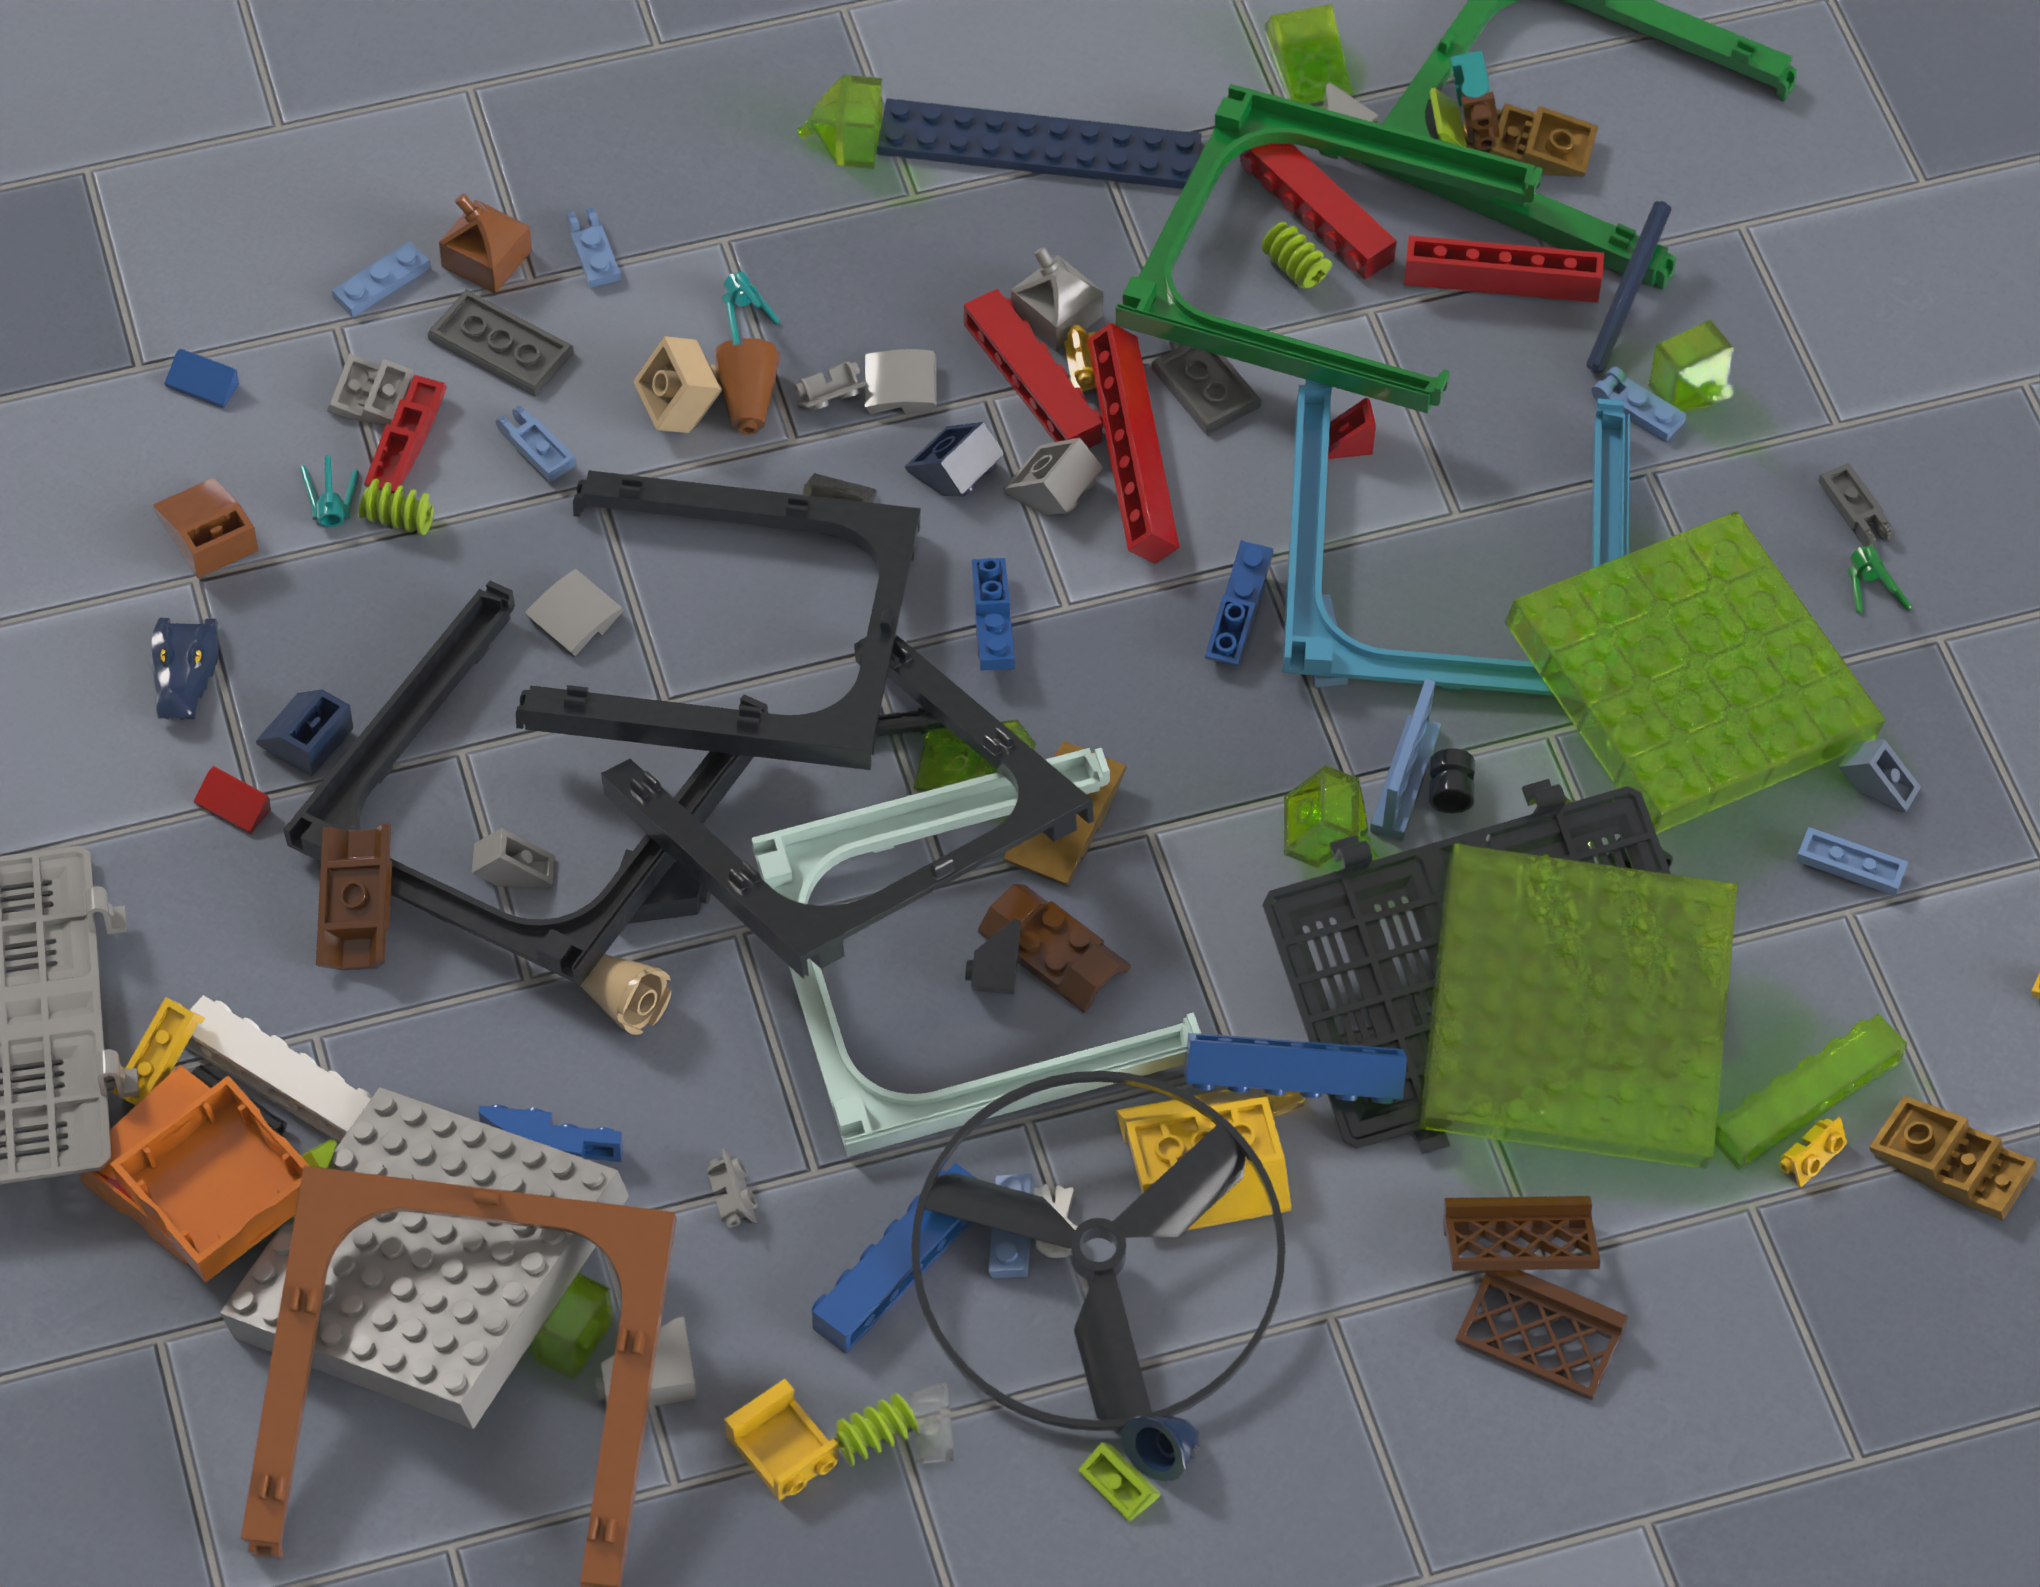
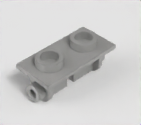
[795,361,867,410]
[707,1148,758,1228]

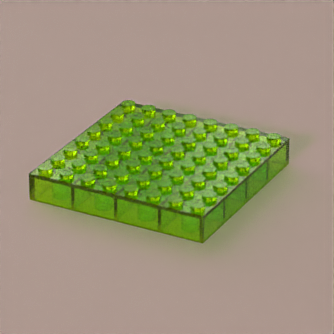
[1504,511,1886,834]
[1420,844,1738,1169]

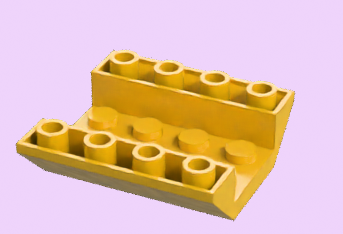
[1116,1088,1291,1238]

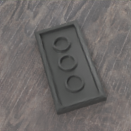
[428,289,574,396]

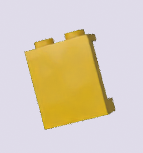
[725,1379,839,1501]

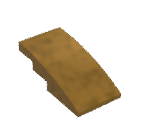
[1463,103,1599,177]
[1003,740,1127,887]
[1869,1095,2037,1221]

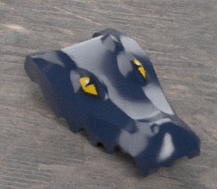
[150,617,219,720]

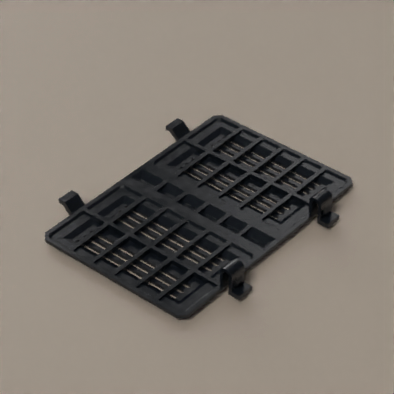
[1262,779,1727,1155]

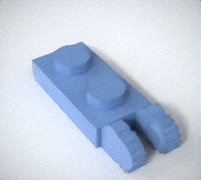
[566,206,621,288]
[496,405,577,483]

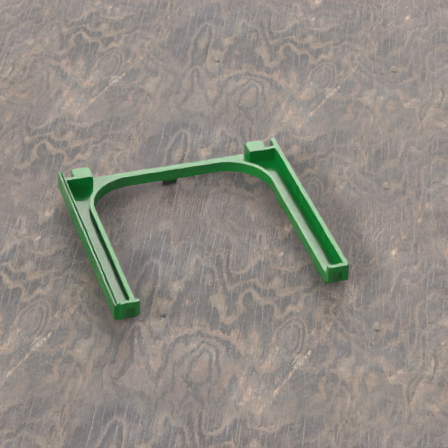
[1364,0,1797,290]
[1115,84,1543,414]

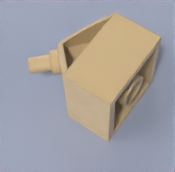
[633,336,722,433]

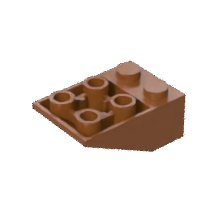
[153,478,258,579]

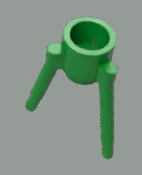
[1847,546,1911,614]

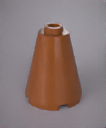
[714,338,780,435]

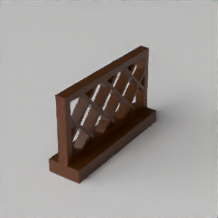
[1443,1196,1600,1271]
[1455,1270,1628,1400]

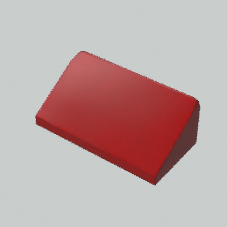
[194,766,271,834]

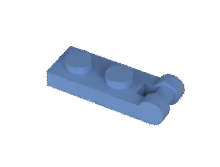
[1591,367,1686,442]

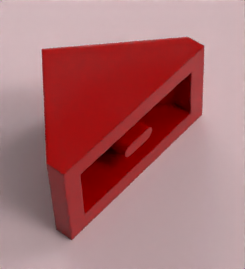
[1328,398,1376,459]

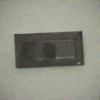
[803,473,877,503]

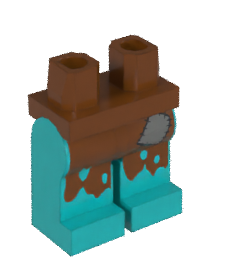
[1451,51,1500,150]

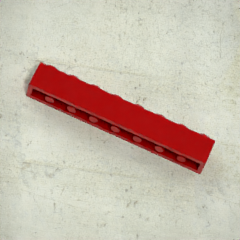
[1087,322,1180,564]

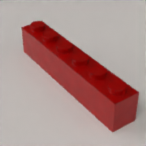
[1240,143,1397,280]
[1404,235,1604,303]
[964,289,1104,449]

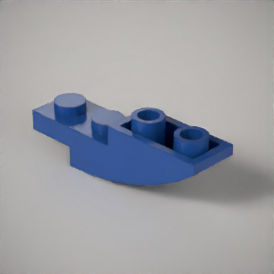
[1205,540,1273,667]
[972,558,1015,671]
[478,1105,623,1162]

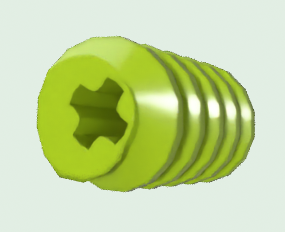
[1261,222,1332,289]
[358,478,434,536]
[835,1393,919,1467]

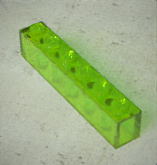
[1711,1014,1907,1170]

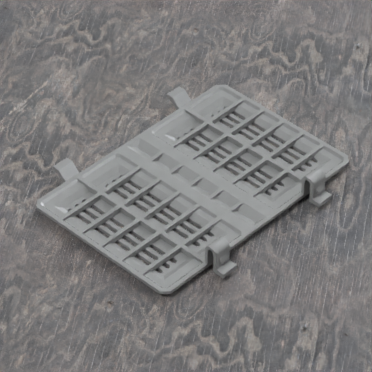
[0,846,139,1184]

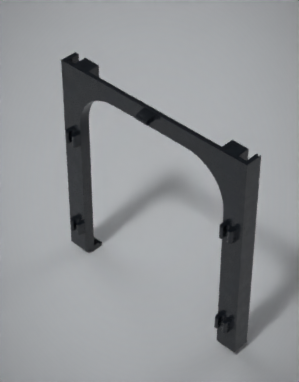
[516,470,921,770]
[283,580,768,985]
[601,635,1094,978]

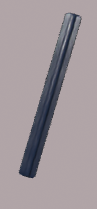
[1586,201,1672,373]

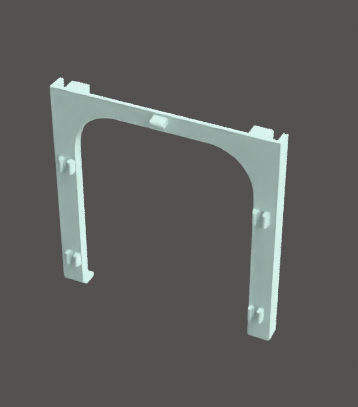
[752,748,1201,1157]

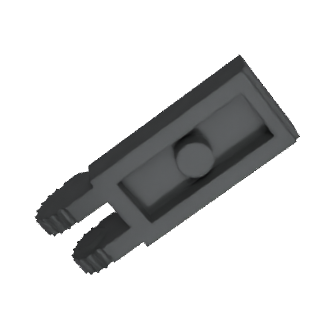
[1818,463,1894,547]

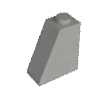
[595,1317,696,1407]

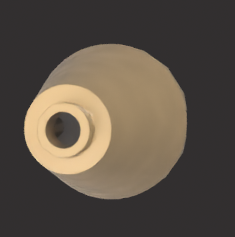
[580,954,671,1035]

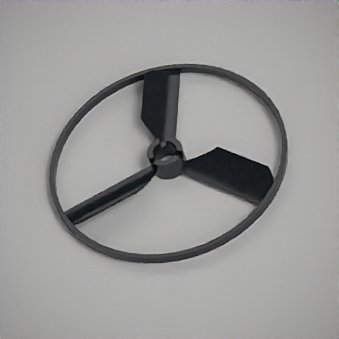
[912,1071,1285,1431]

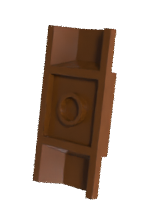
[316,823,392,971]
[978,884,1131,1013]

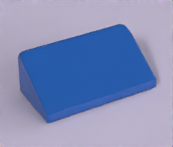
[165,348,239,408]

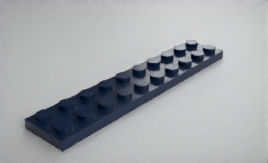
[877,98,1202,189]

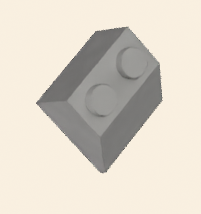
[1003,438,1103,515]

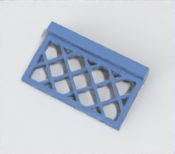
[1370,679,1441,840]

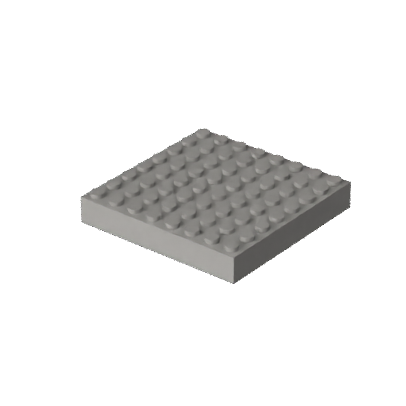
[220,1087,629,1429]

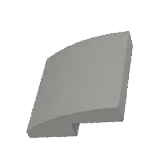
[865,349,937,414]
[327,354,414,425]
[525,569,624,657]

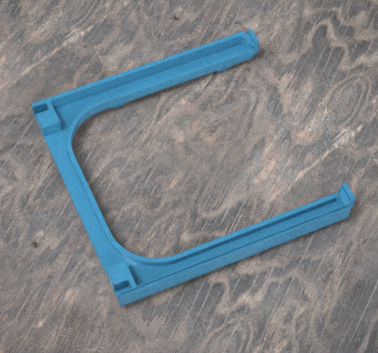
[1282,380,1630,702]

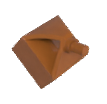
[439,193,532,294]

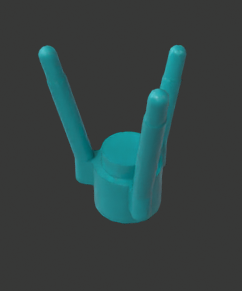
[722,272,780,345]
[300,455,359,527]

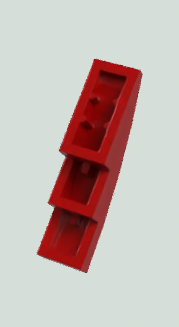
[364,375,447,493]

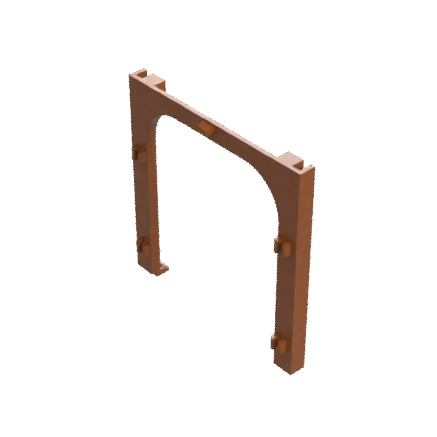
[241,1166,677,1587]

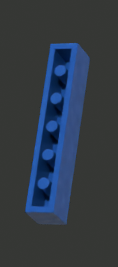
[1184,1033,1407,1104]
[812,1162,977,1354]

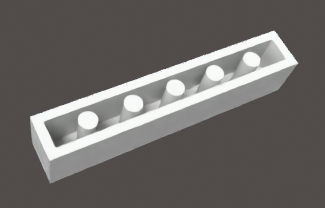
[186,995,372,1143]

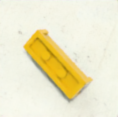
[112,997,205,1106]

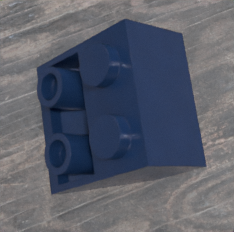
[256,689,354,776]

